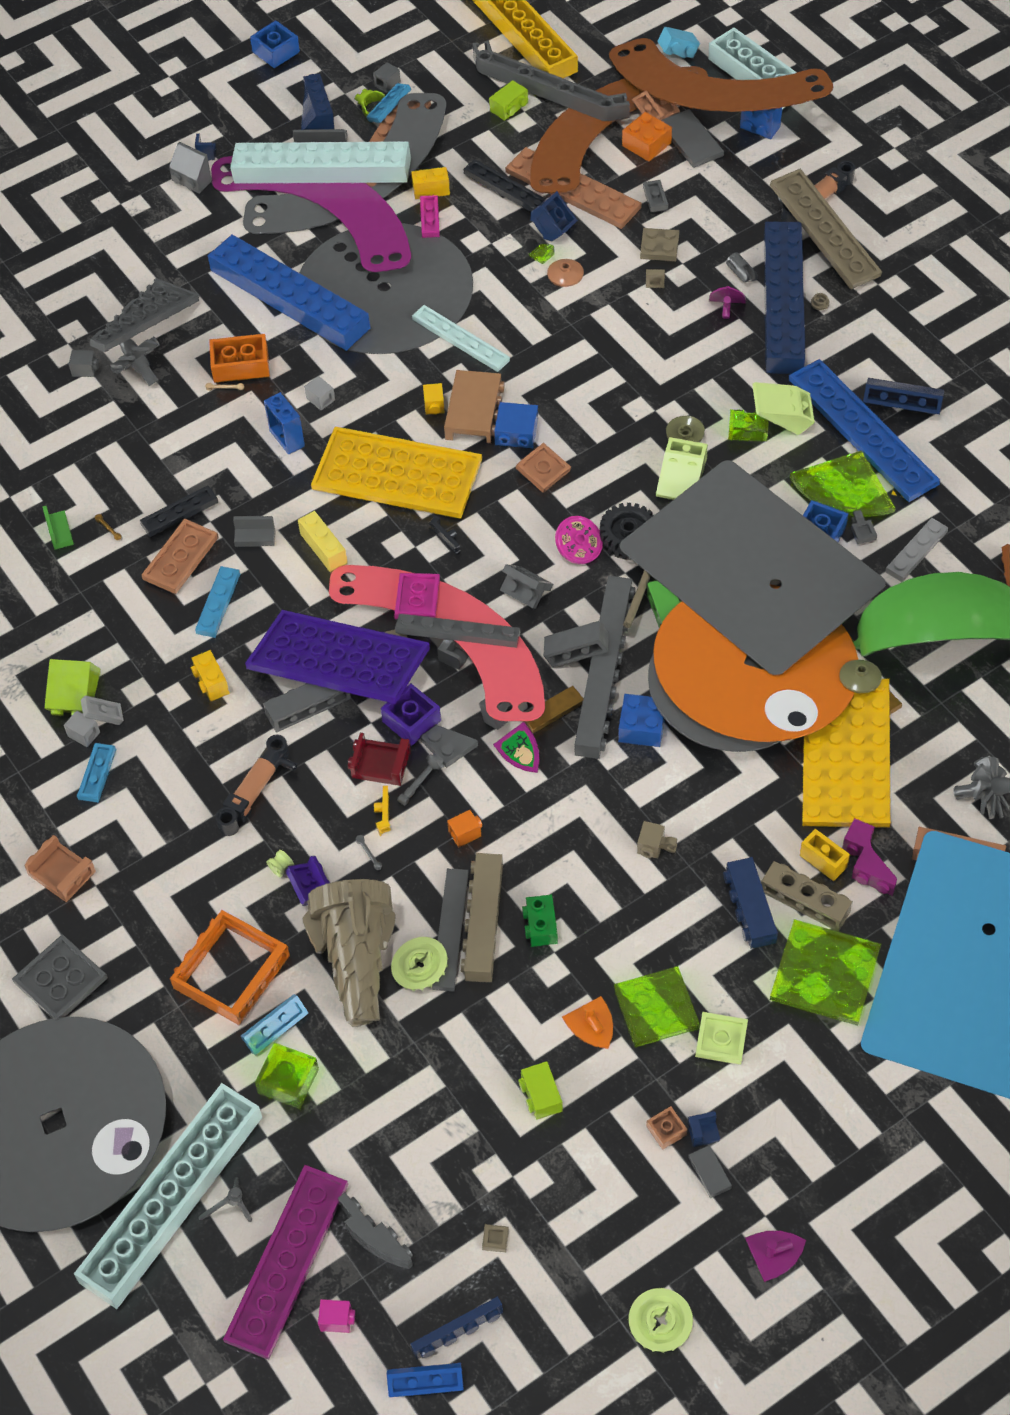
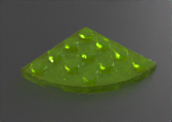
[789,451,895,517]

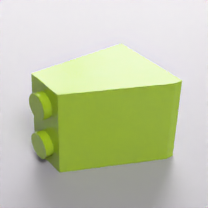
[45,659,101,716]

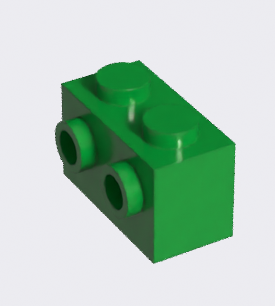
[522,894,558,947]

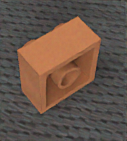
[646,1106,687,1150]

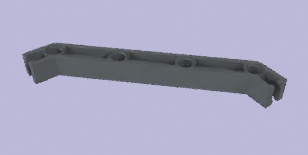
[472,40,630,121]

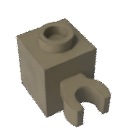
[637,821,678,859]

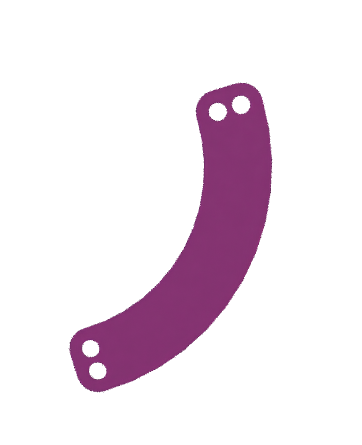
[211,156,411,272]

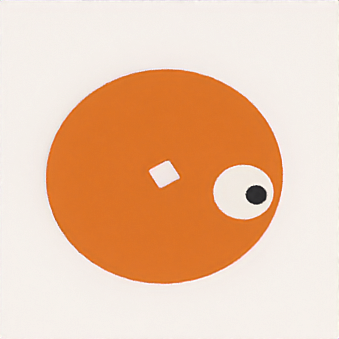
[654,584,858,742]

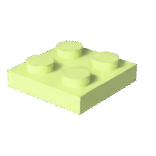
[695,1012,748,1065]

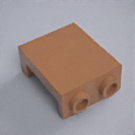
[24,835,96,902]

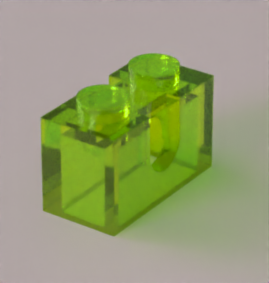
[728,409,769,442]

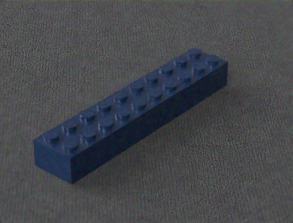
[764,222,805,374]

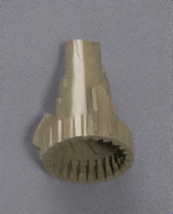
[302,879,396,1027]

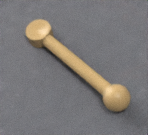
[205,383,244,391]

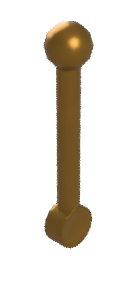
[95,514,122,540]

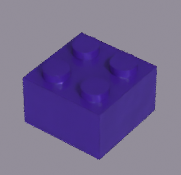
[381,683,441,746]

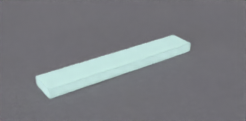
[412,305,510,372]

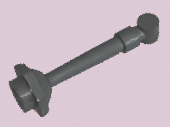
[397,753,444,806]

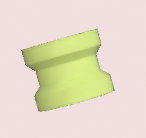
[267,850,294,877]

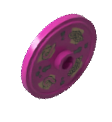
[555,516,603,564]

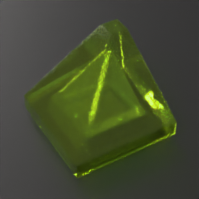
[529,244,554,264]

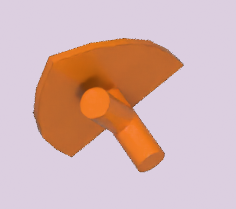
[562,996,613,1049]

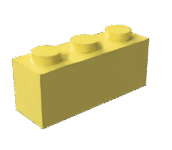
[298,511,348,573]

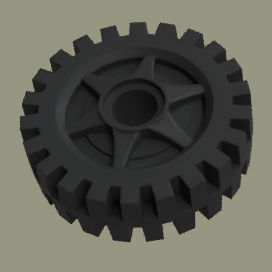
[599,503,654,559]

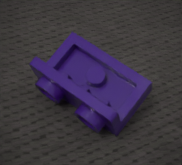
[286,856,330,906]

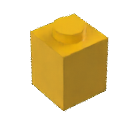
[423,383,445,415]

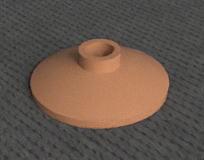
[547,259,584,287]

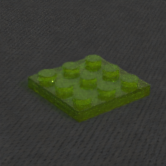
[614,966,700,1047]

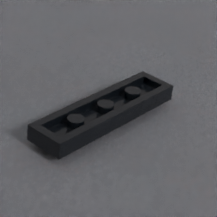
[140,485,219,537]

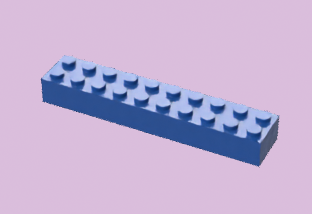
[207,234,371,351]

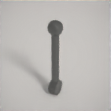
[356,835,382,870]

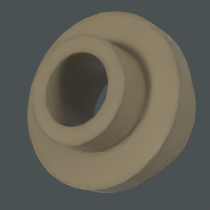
[811,293,830,310]

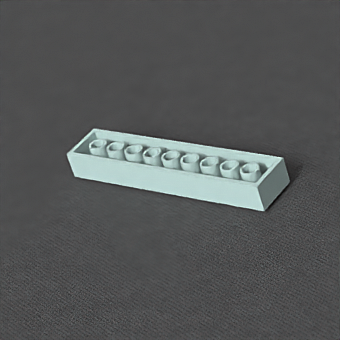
[230,141,411,183]
[74,1083,262,1309]

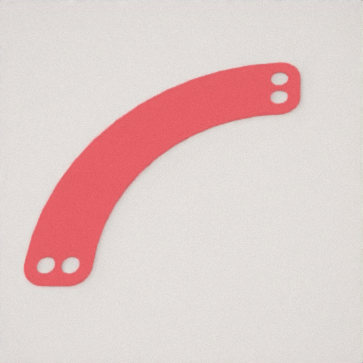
[329,565,545,721]

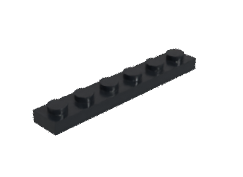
[463,159,546,212]

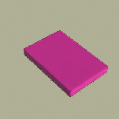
[394,573,440,619]

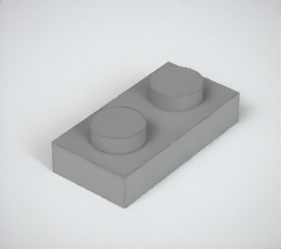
[81,696,124,725]

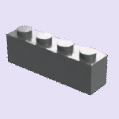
[263,683,351,733]

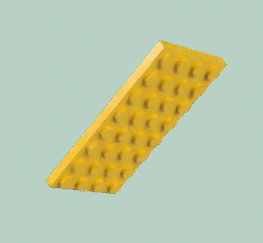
[311,426,482,519]
[803,679,890,827]

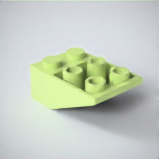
[752,382,815,435]
[656,437,708,500]

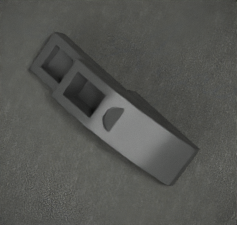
[338,1193,413,1269]

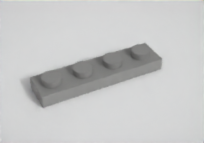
[885,518,948,582]

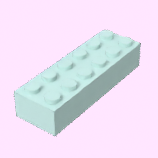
[708,28,806,109]

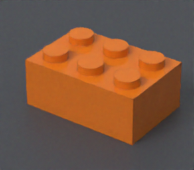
[209,334,270,383]

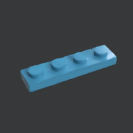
[195,566,240,638]

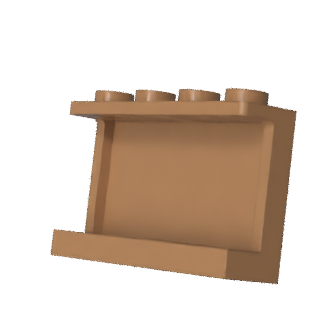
[444,370,505,443]

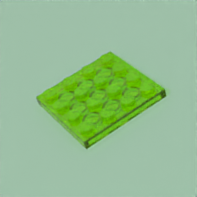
[769,919,881,1026]

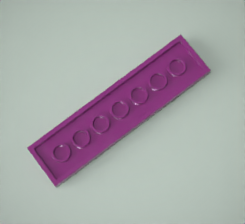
[223,1165,349,1360]

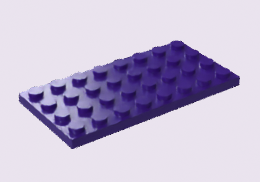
[245,610,430,704]

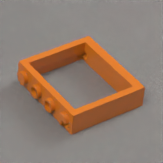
[170,910,290,1025]

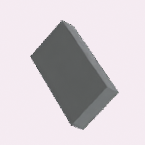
[689,1145,732,1198]

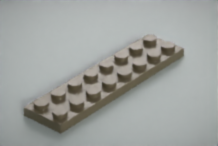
[770,168,882,290]

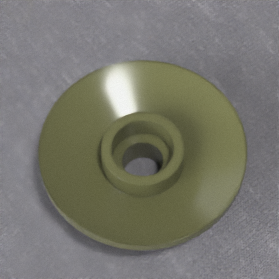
[666,416,705,442]
[839,660,882,693]

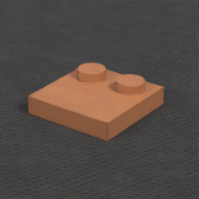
[516,442,571,493]

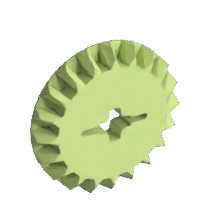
[391,937,448,991]
[629,1288,693,1353]

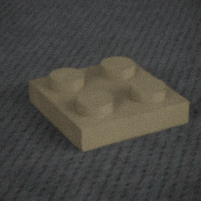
[640,228,679,261]

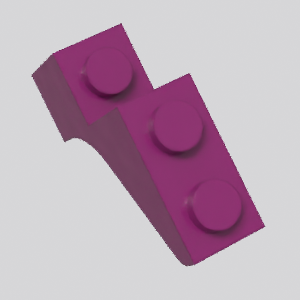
[842,818,897,896]

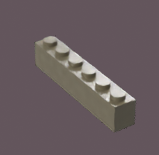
[461,853,503,982]

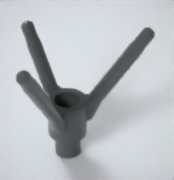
[199,1177,252,1222]

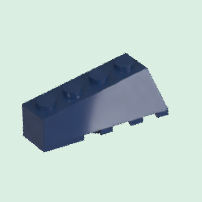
[301,74,335,130]

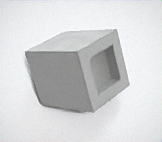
[304,376,335,410]
[64,711,100,747]

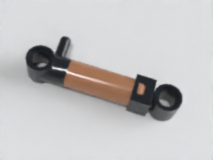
[778,161,855,222]
[215,734,297,836]

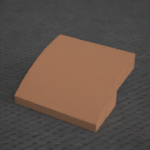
[632,90,680,120]

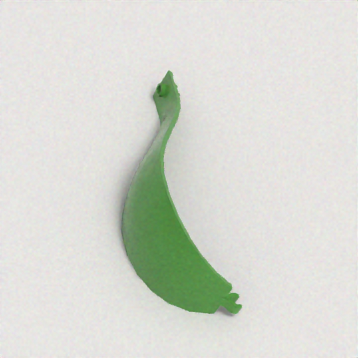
[853,572,1010,656]

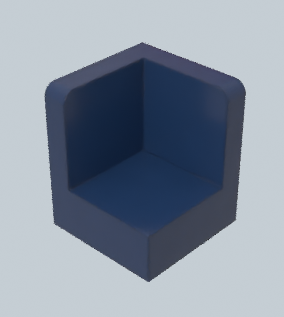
[195,133,216,161]
[687,1111,720,1147]

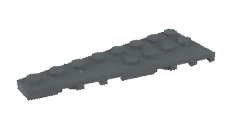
[90,278,199,352]

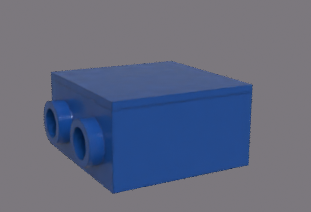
[494,402,538,448]

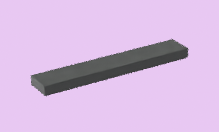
[432,868,469,991]

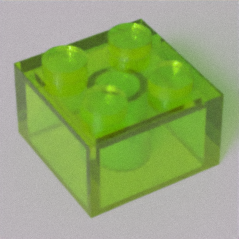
[255,1042,319,1109]

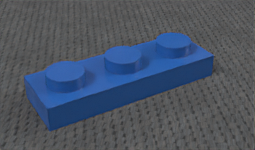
[386,1363,463,1397]

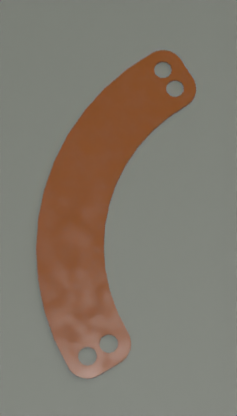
[609,38,834,112]
[530,66,708,193]

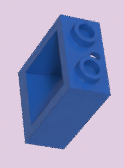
[264,392,305,455]

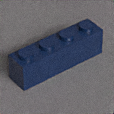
[863,378,944,415]
[723,857,778,949]

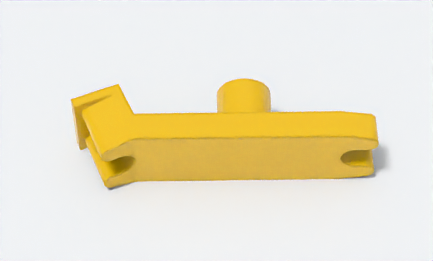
[374,786,391,836]

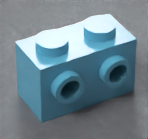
[657,27,700,58]

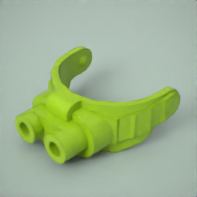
[354,89,385,118]

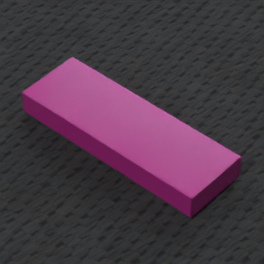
[420,195,440,238]

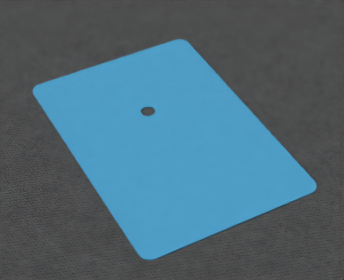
[861,831,1010,1099]

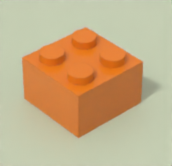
[622,112,672,162]

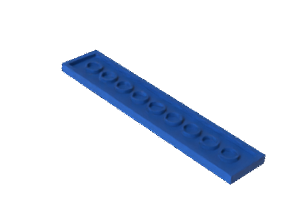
[789,359,940,502]

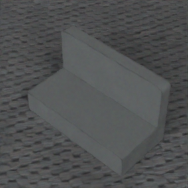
[233,516,276,547]

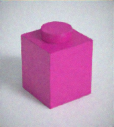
[318,1299,355,1333]

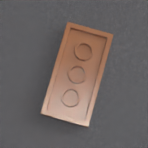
[142,519,219,594]

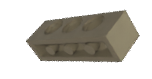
[761,861,853,932]

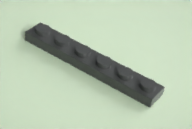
[395,614,520,648]

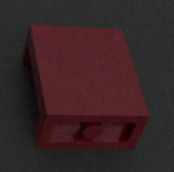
[348,732,411,786]

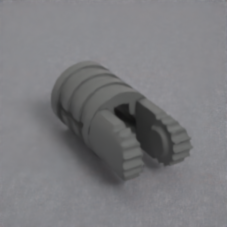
[726,252,758,282]

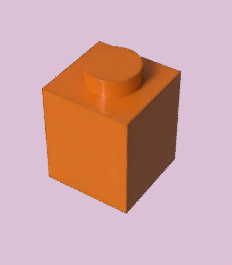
[447,810,483,848]

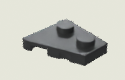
[420,725,478,768]

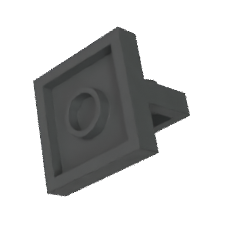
[500,564,554,609]

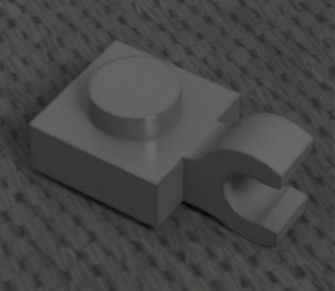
[851,510,877,544]

